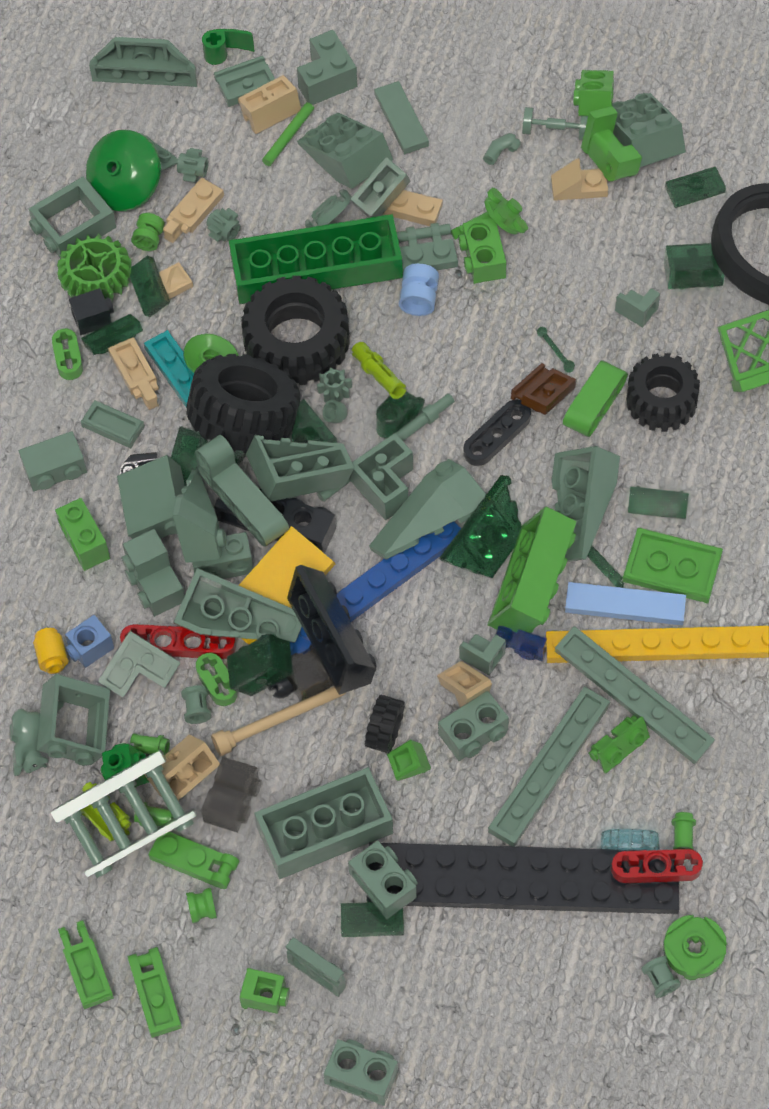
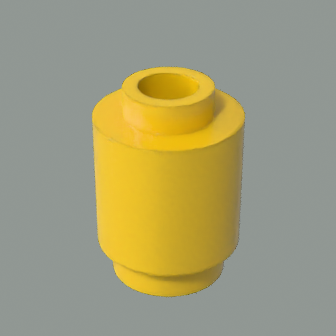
[33,628,69,674]

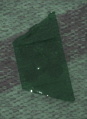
[439,475,522,578]

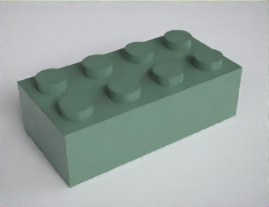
[254,767,393,880]

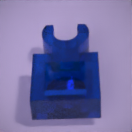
[495,626,547,661]

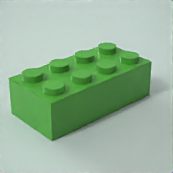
[487,506,577,640]

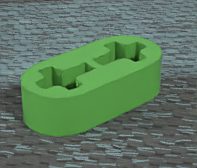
[52,328,83,380]
[196,653,238,706]

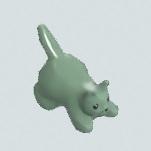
[9,701,64,776]

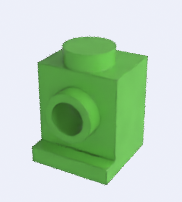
[239,968,290,1014]

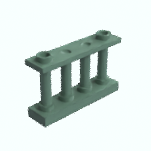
[51,749,197,878]

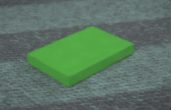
[622,528,723,603]

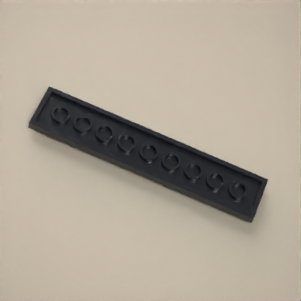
[366,842,679,914]

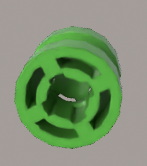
[131,213,165,251]

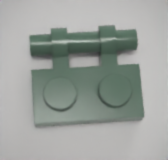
[397,223,458,272]

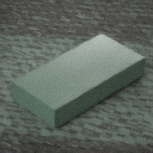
[81,400,145,449]

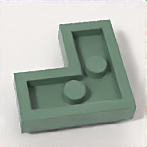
[98,631,181,697]

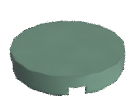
[305,189,352,228]

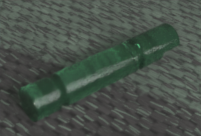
[587,545,624,588]

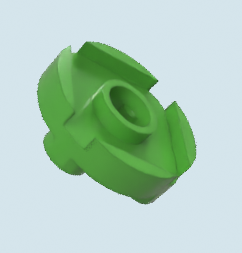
[663,915,727,981]

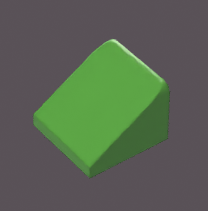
[387,740,431,781]

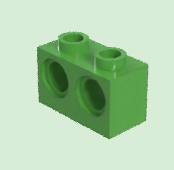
[573,70,614,116]
[458,218,506,284]
[55,498,110,571]

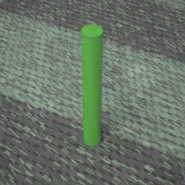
[262,102,314,166]

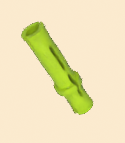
[351,342,406,399]

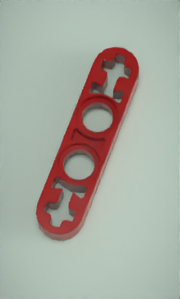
[120,624,236,659]

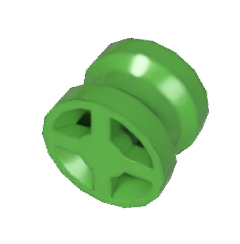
[186,888,217,923]

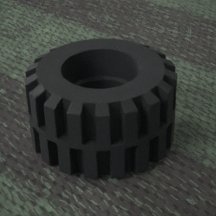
[626,353,700,432]

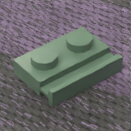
[214,55,275,107]
[285,937,346,997]

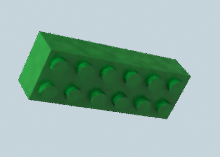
[229,214,403,304]

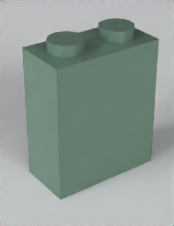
[117,455,185,539]

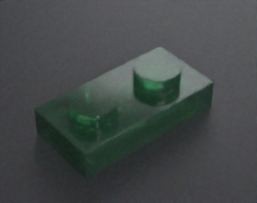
[81,314,143,355]
[341,902,404,937]

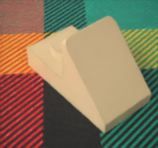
[551,158,608,201]
[437,661,492,708]

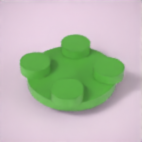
[484,187,528,234]

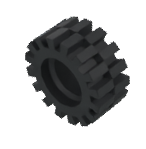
[365,694,405,754]

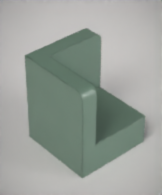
[615,288,660,328]
[459,634,506,675]

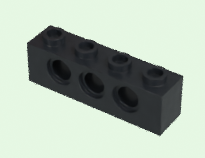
[214,489,336,554]

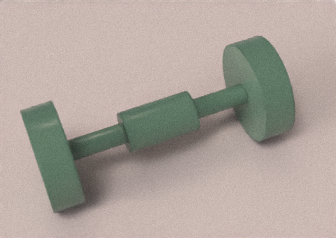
[522,107,588,140]

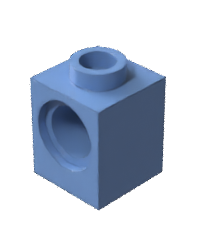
[65,615,114,668]

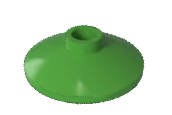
[183,334,238,373]

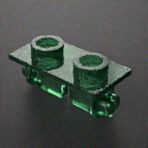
[628,485,689,519]

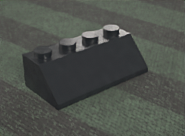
[287,565,376,695]

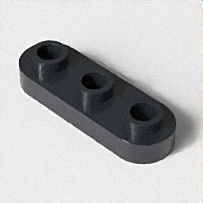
[463,399,531,466]

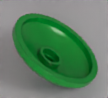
[86,130,161,212]

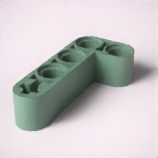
[195,435,289,547]

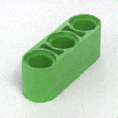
[563,360,628,437]

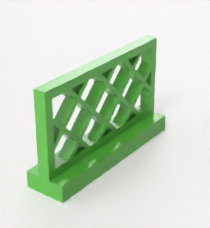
[717,309,769,392]

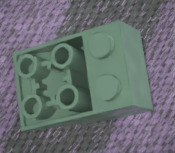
[612,93,686,167]
[297,113,393,189]

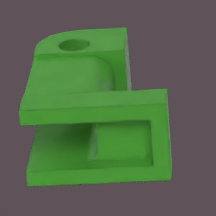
[581,106,642,182]

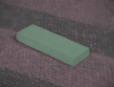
[374,81,429,155]

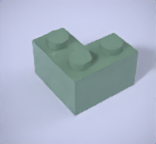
[297,30,358,105]
[350,433,413,520]
[121,529,185,617]

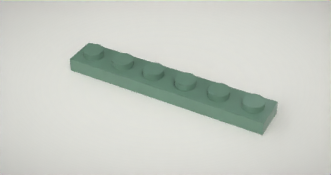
[555,626,715,764]
[488,686,610,847]

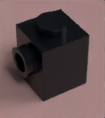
[69,288,114,335]

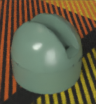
[323,400,348,424]

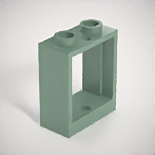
[28,176,116,259]
[37,674,110,766]

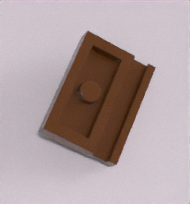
[510,363,576,415]

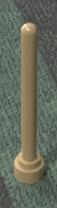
[211,687,346,757]

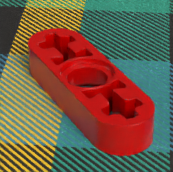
[611,849,703,883]

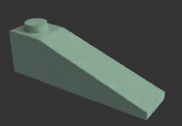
[552,446,620,562]
[369,459,492,559]
[173,470,226,563]
[173,568,302,643]

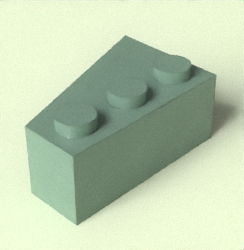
[246,435,354,502]

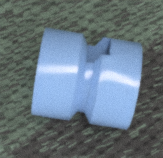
[399,263,439,316]

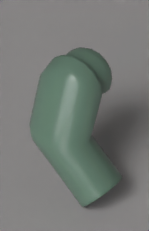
[483,133,521,165]

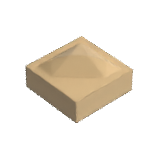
[155,262,193,299]

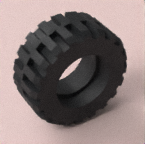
[241,275,350,386]
[186,354,301,453]

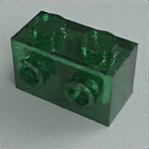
[664,243,725,289]
[227,634,293,696]

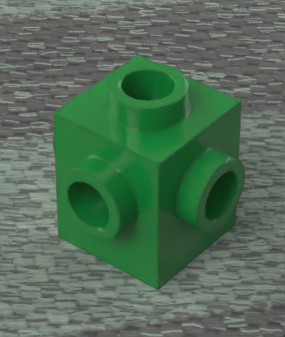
[101,743,149,787]

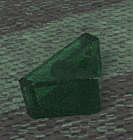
[292,399,337,443]
[171,426,208,486]

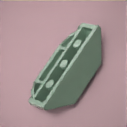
[89,37,198,87]

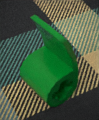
[202,29,255,65]

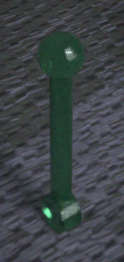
[537,326,575,373]

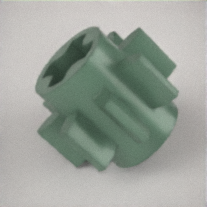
[177,148,209,183]
[206,208,240,242]
[317,368,352,402]

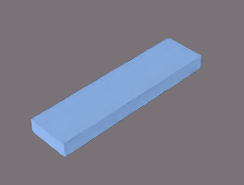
[565,582,686,626]

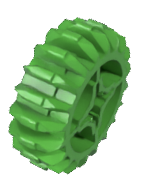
[57,233,132,301]

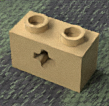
[144,735,220,801]

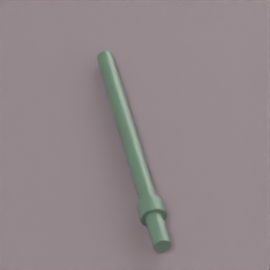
[317,393,455,502]

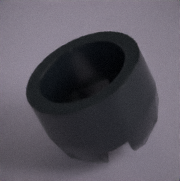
[268,672,294,699]

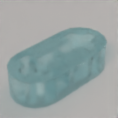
[601,829,660,850]

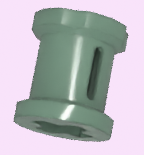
[181,685,211,724]
[641,956,681,998]

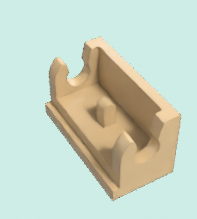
[238,75,301,134]

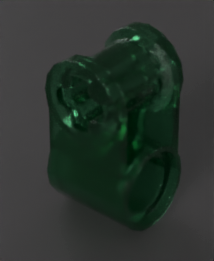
[376,388,425,439]

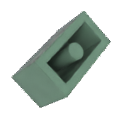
[350,157,411,218]
[18,431,87,492]

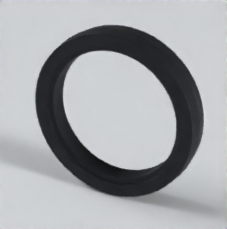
[711,183,769,305]

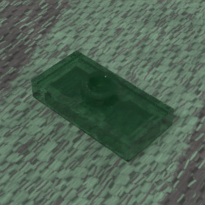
[665,166,726,208]
[129,255,170,317]

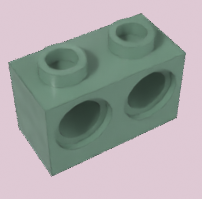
[192,532,253,579]
[438,691,509,761]
[348,840,417,919]
[323,1039,398,1106]

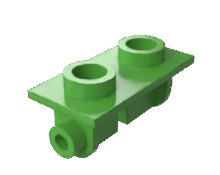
[588,715,650,774]

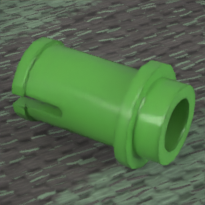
[130,733,170,755]
[134,802,173,827]
[671,812,696,850]

